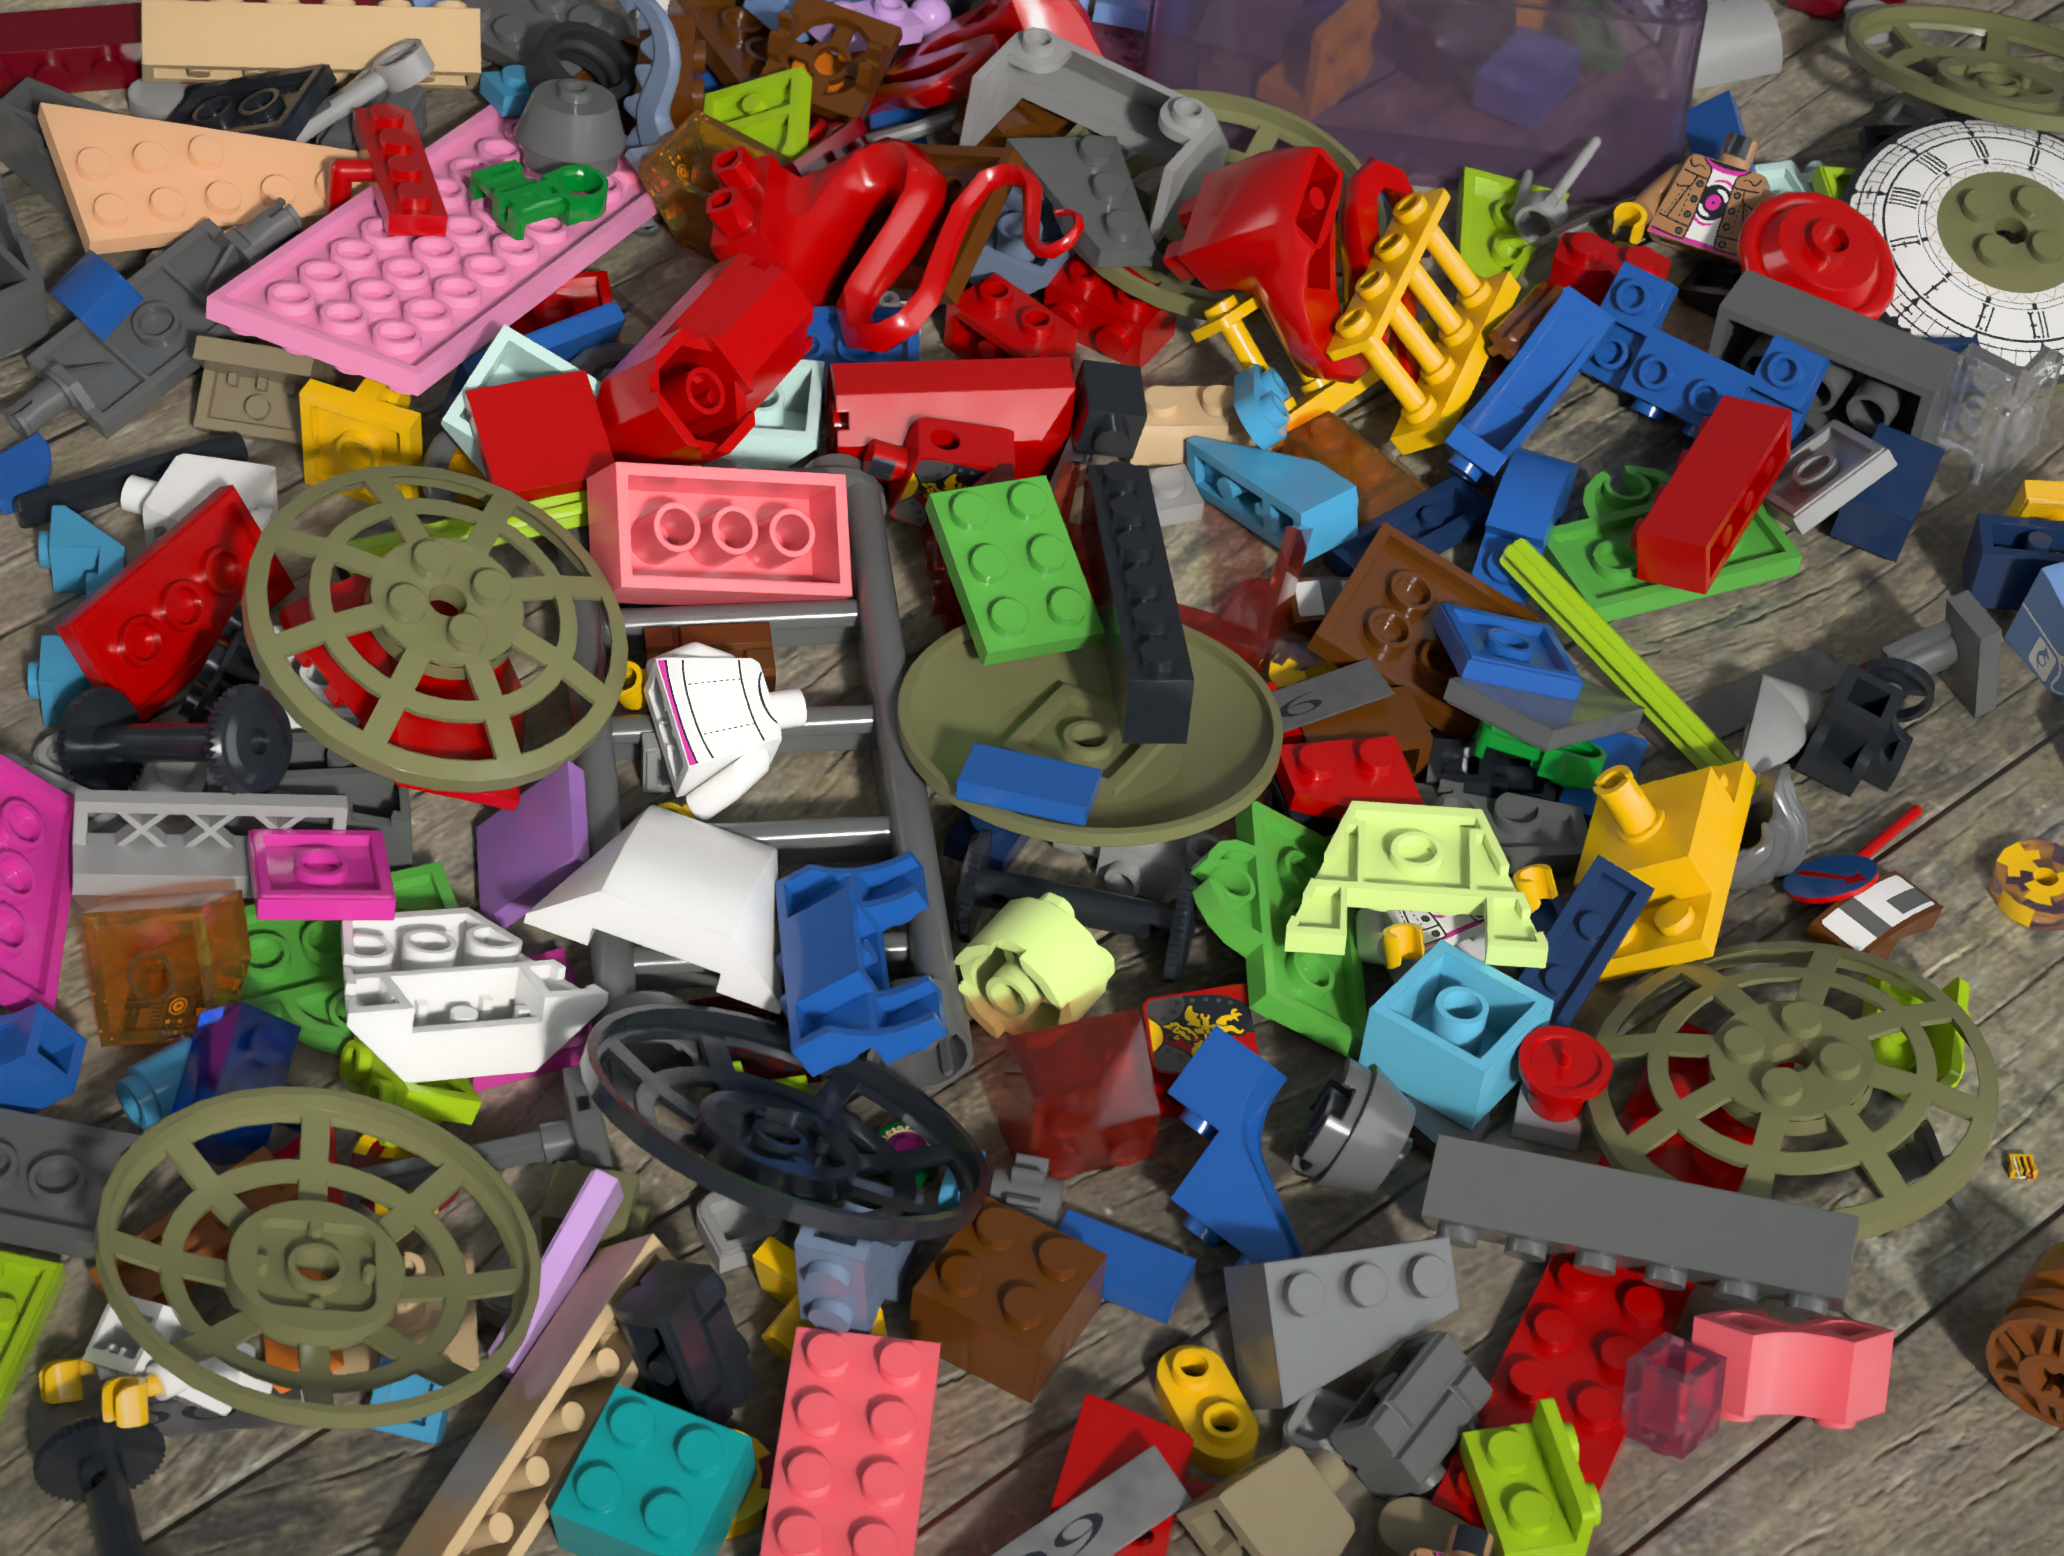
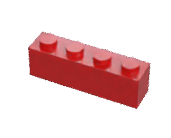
[1630,395,1792,595]

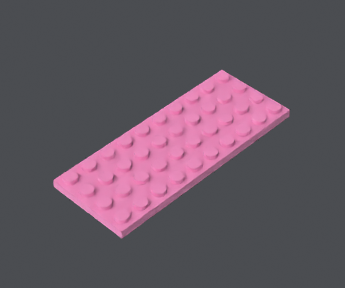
[206,104,701,396]

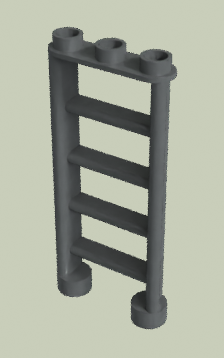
[557,453,974,1107]

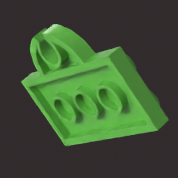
[1543,465,1802,622]
[1191,800,1367,1059]
[180,861,459,1055]

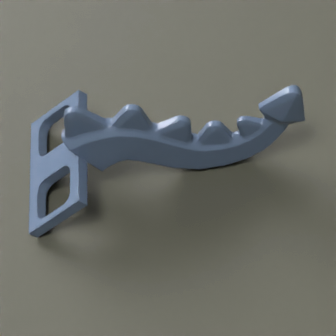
[617,0,719,196]

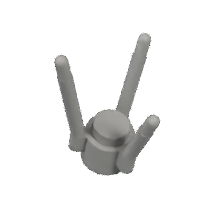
[1508,136,1607,248]

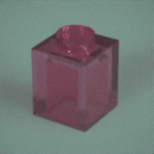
[1620,1332,1727,1460]

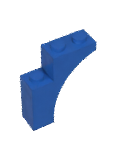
[1444,285,1616,490]

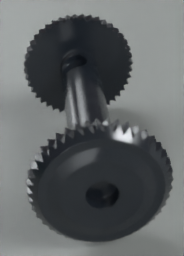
[57,683,293,795]
[954,828,1200,983]
[33,1413,166,1556]

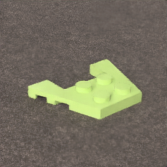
[1284,801,1548,968]

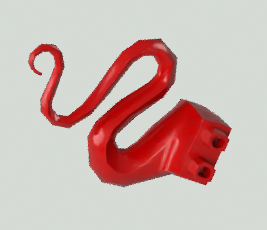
[808,0,1104,149]
[705,137,1085,353]
[1163,146,1503,384]

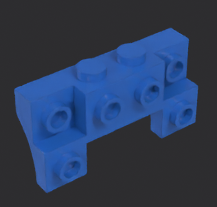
[1581,261,1831,450]
[775,850,948,1077]

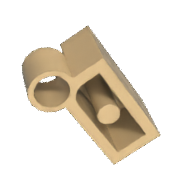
[1125,385,1272,470]

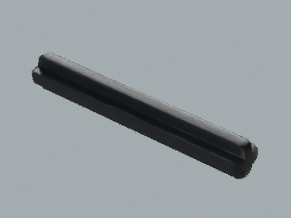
[12,432,248,529]

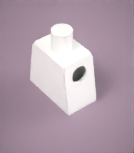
[120,453,278,548]

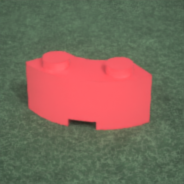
[1685,1309,1895,1429]

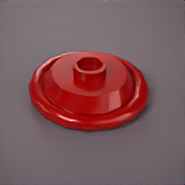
[1736,192,1897,321]

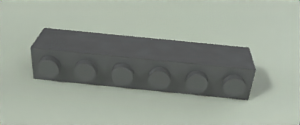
[1421,1134,1859,1319]

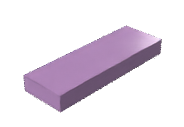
[488,1168,624,1380]

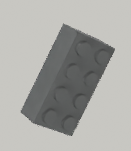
[1708,269,1960,444]

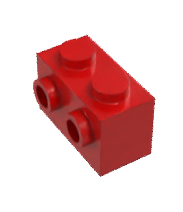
[1044,253,1177,368]
[943,273,1078,373]

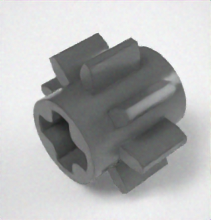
[989,1153,1065,1229]

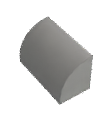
[1659,0,1783,91]

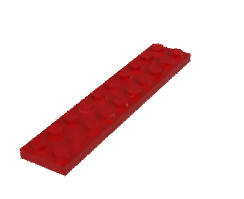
[1430,1022,1795,1531]

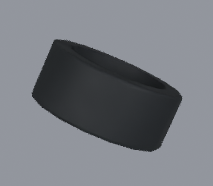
[525,21,637,114]

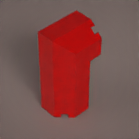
[596,252,814,466]
[825,356,1076,484]

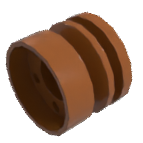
[1985,1242,2064,1428]

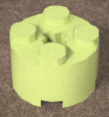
[954,892,1115,1053]

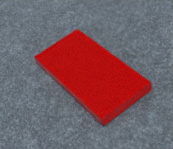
[55,484,295,723]

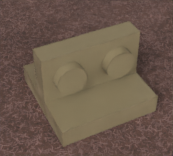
[193,335,340,448]

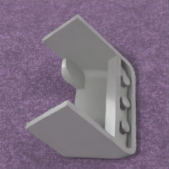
[959,27,1229,243]

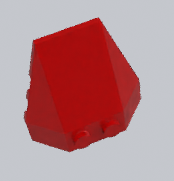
[279,574,526,811]

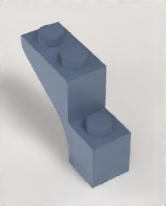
[794,1178,923,1335]

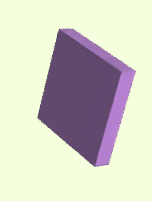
[476,760,590,929]

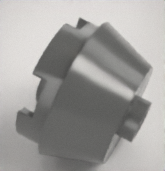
[514,78,627,177]
[1288,1057,1416,1194]

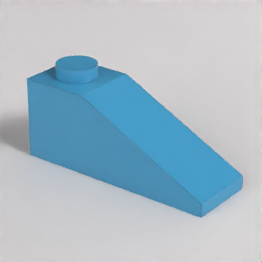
[1186,435,1359,564]

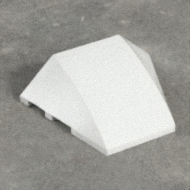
[524,805,782,1015]
[340,907,609,1083]

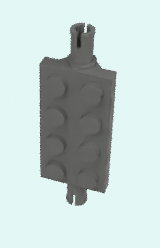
[3,197,303,440]

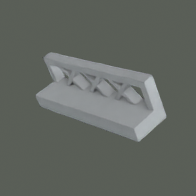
[71,789,348,898]

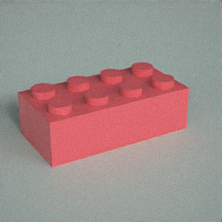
[587,462,852,605]
[760,1326,941,1556]

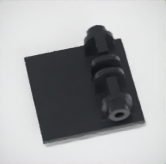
[178,586,268,723]

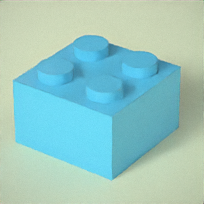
[1359,939,1554,1130]

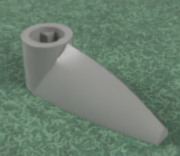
[1738,674,1823,775]

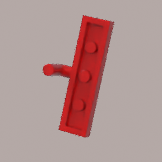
[326,103,448,236]

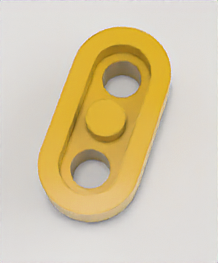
[1154,1345,1259,1476]

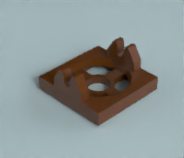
[759,0,903,123]

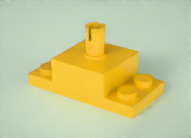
[1573,759,1757,984]

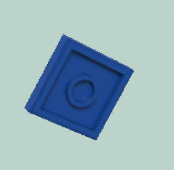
[1431,603,1584,701]

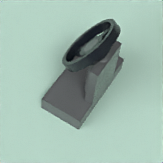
[1857,590,2002,723]

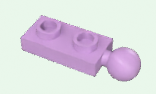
[808,0,951,55]

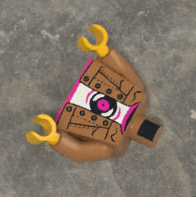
[1610,133,1776,265]

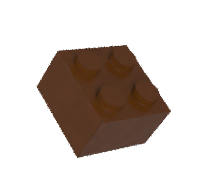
[908,1196,1107,1404]

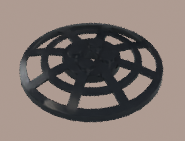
[580,1003,990,1241]

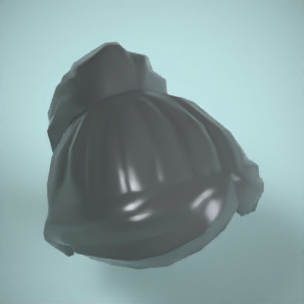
[1730,764,1810,891]

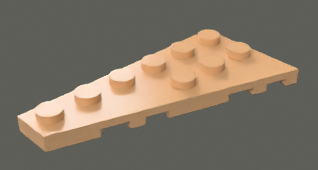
[37,102,371,255]

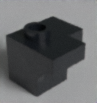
[1794,663,1914,797]

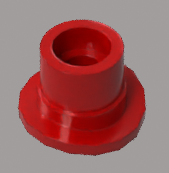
[1517,1025,1613,1123]

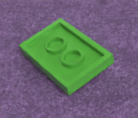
[925,475,1105,666]

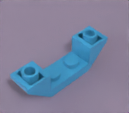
[28,505,127,726]

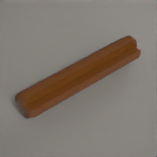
[1487,281,1563,360]

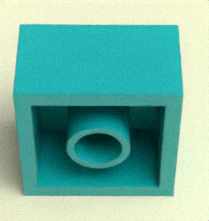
[550,1384,757,1556]

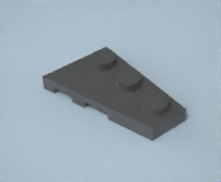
[1005,135,1156,268]
[1415,779,1588,874]

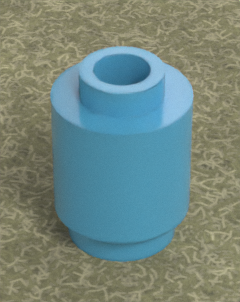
[115,1036,225,1131]

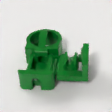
[469,159,609,241]
[1473,720,1607,789]

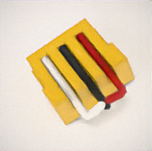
[2007,1154,2039,1180]

